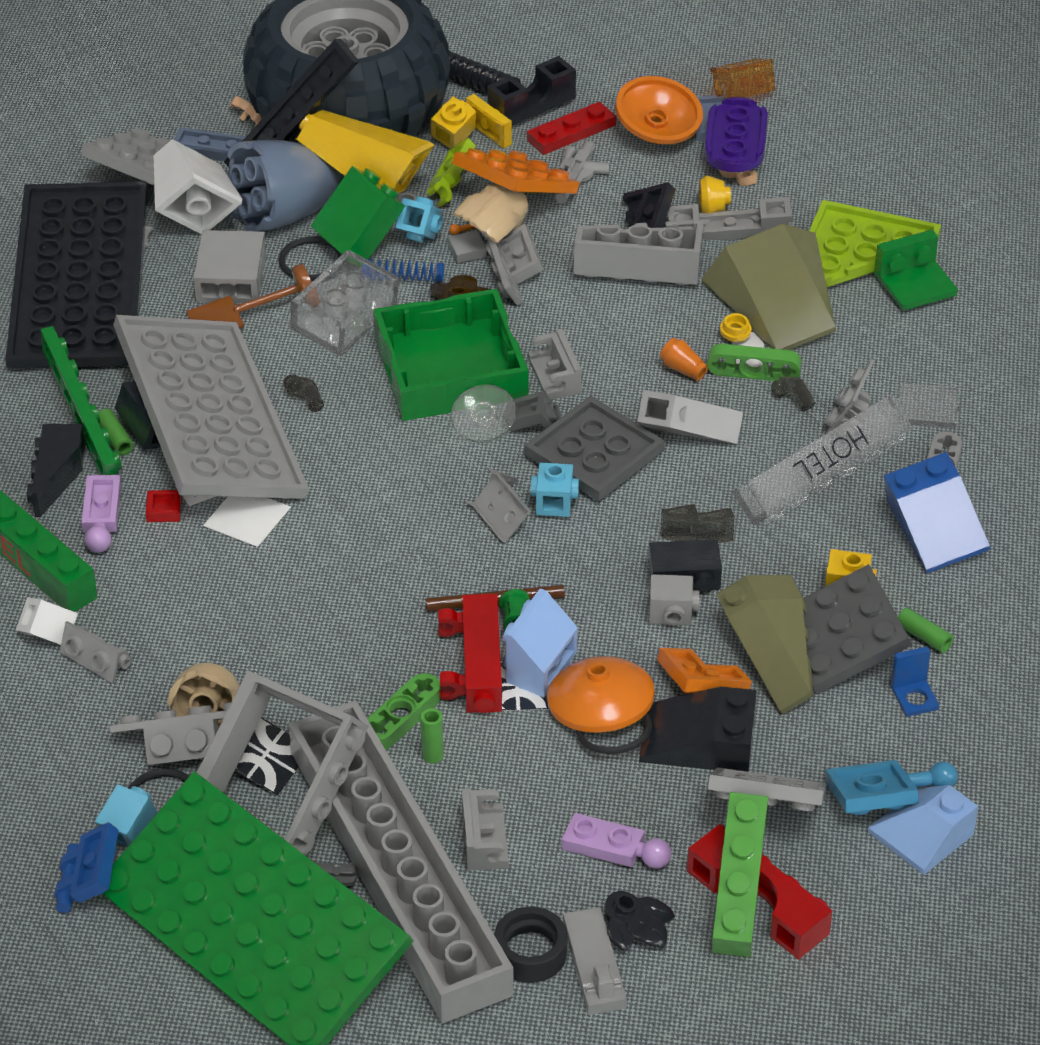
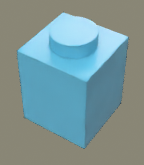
[95,784,158,847]

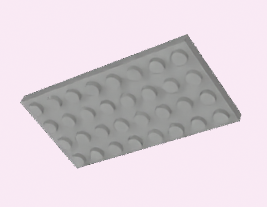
[113,315,309,499]

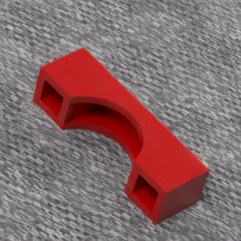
[687,824,833,960]

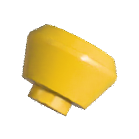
[699,175,731,214]

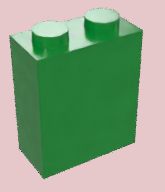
[311,166,405,266]

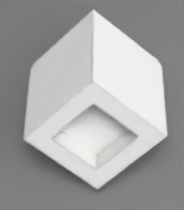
[16,597,78,645]

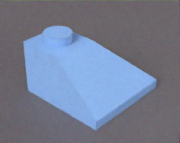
[868,785,978,875]

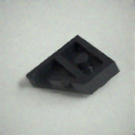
[623,182,676,228]

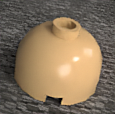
[167,663,240,728]

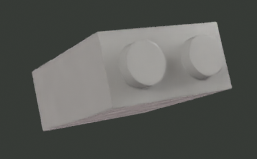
[194,230,266,303]

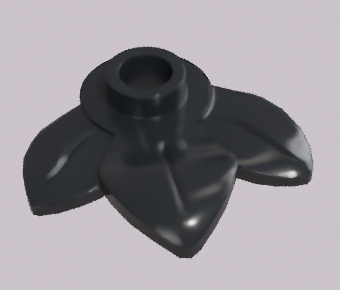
[604,891,675,951]

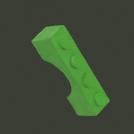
[712,792,768,957]

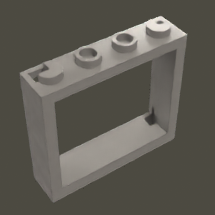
[197,670,369,856]

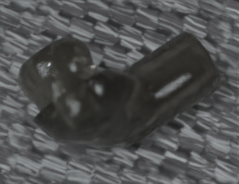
[283,374,324,412]
[771,376,816,411]

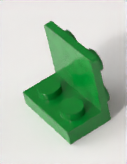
[874,229,958,310]

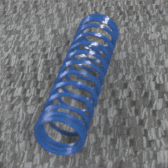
[363,258,444,283]

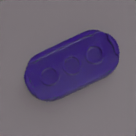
[705,97,768,172]

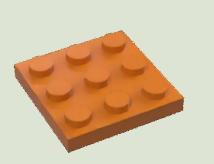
[452,148,580,194]

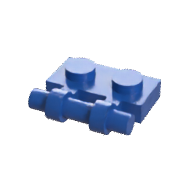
[54,822,119,913]

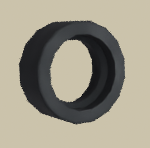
[494,906,568,983]

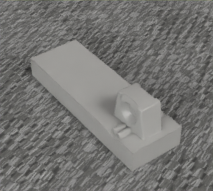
[563,907,627,1015]

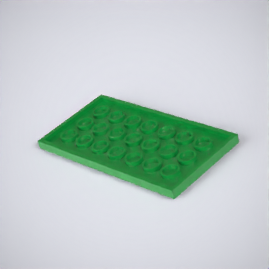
[102,771,414,1045]

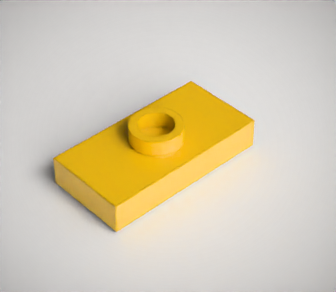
[466,94,512,148]

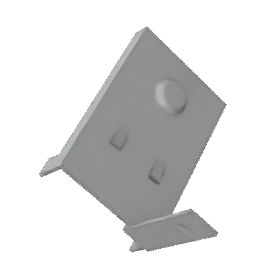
[465,468,531,543]

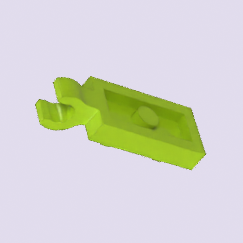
[427,138,476,207]

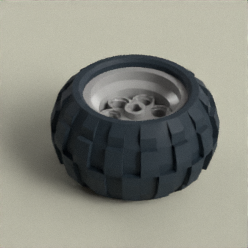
[243,0,450,144]

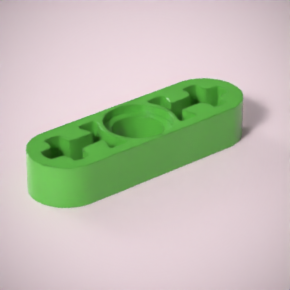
[707,344,802,382]
[367,673,441,750]

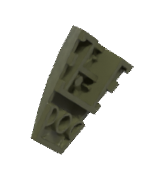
[701,223,836,350]

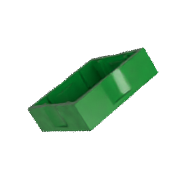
[373,289,529,421]

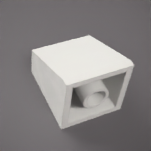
[153,139,242,234]

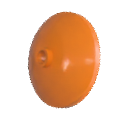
[615,76,703,145]
[547,656,655,733]

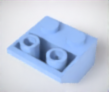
[503,588,578,698]

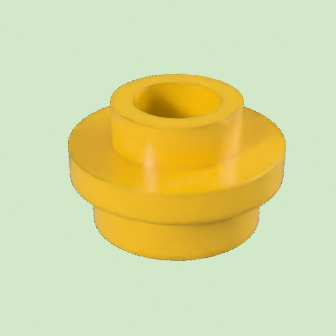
[720,313,752,342]

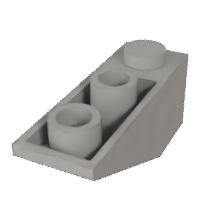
[637,390,744,445]

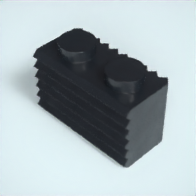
[648,539,722,592]

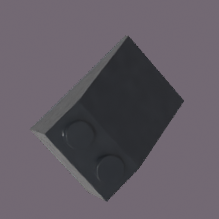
[639,686,757,772]

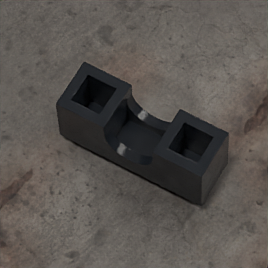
[487,56,576,126]

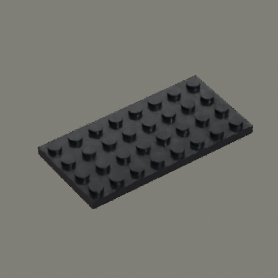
[5,181,148,369]

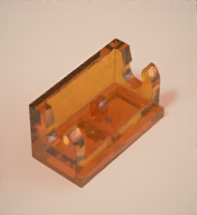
[710,58,776,98]

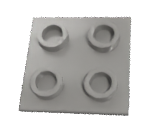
[823,359,874,442]

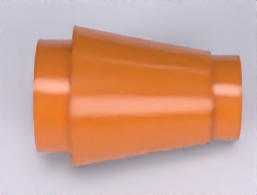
[660,338,708,381]

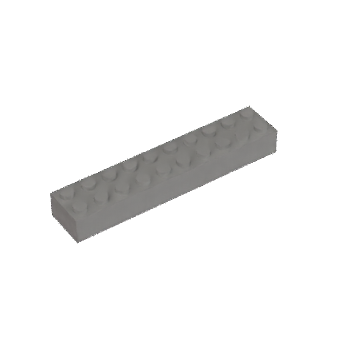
[288,700,513,1024]

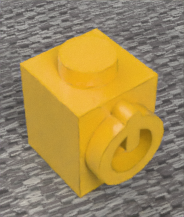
[431,96,476,149]

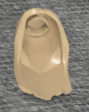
[453,182,529,243]

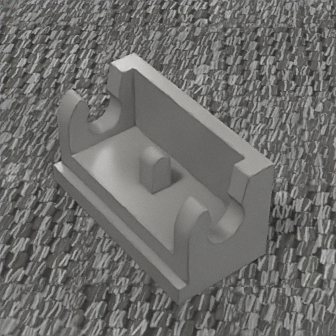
[528,329,581,400]
[462,788,509,871]

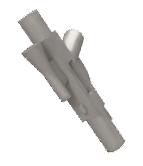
[555,141,610,204]

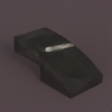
[660,504,735,543]

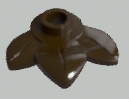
[430,275,491,299]

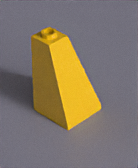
[296,110,434,193]

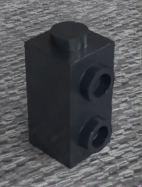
[115,381,161,450]

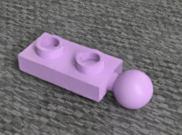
[81,475,122,553]
[561,813,671,869]

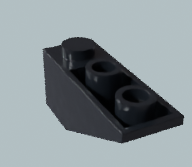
[27,424,86,517]

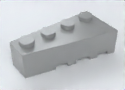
[573,220,704,285]

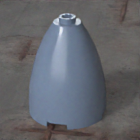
[227,140,344,232]

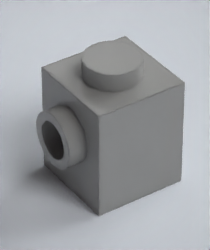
[649,575,699,625]

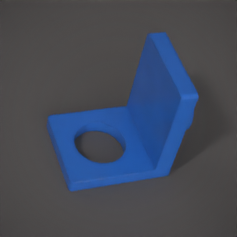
[890,647,939,717]

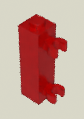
[438,594,502,713]

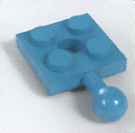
[825,760,958,815]

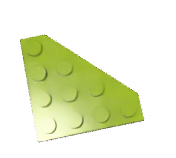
[809,200,942,287]

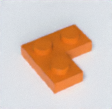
[657,648,752,694]

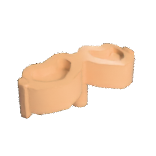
[229,96,262,126]
[719,170,757,186]

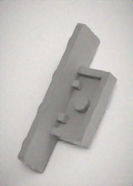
[482,224,544,306]
[109,702,232,765]

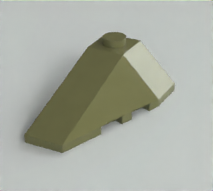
[717,574,814,714]

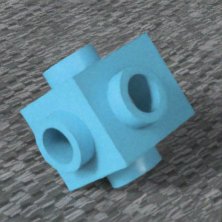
[395,196,443,243]
[531,463,579,517]

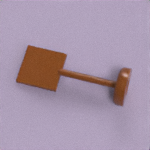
[186,263,317,329]

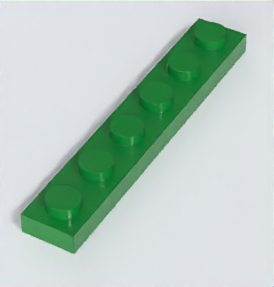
[41,326,122,475]

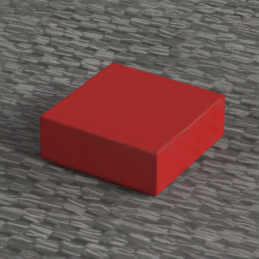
[146,490,182,523]

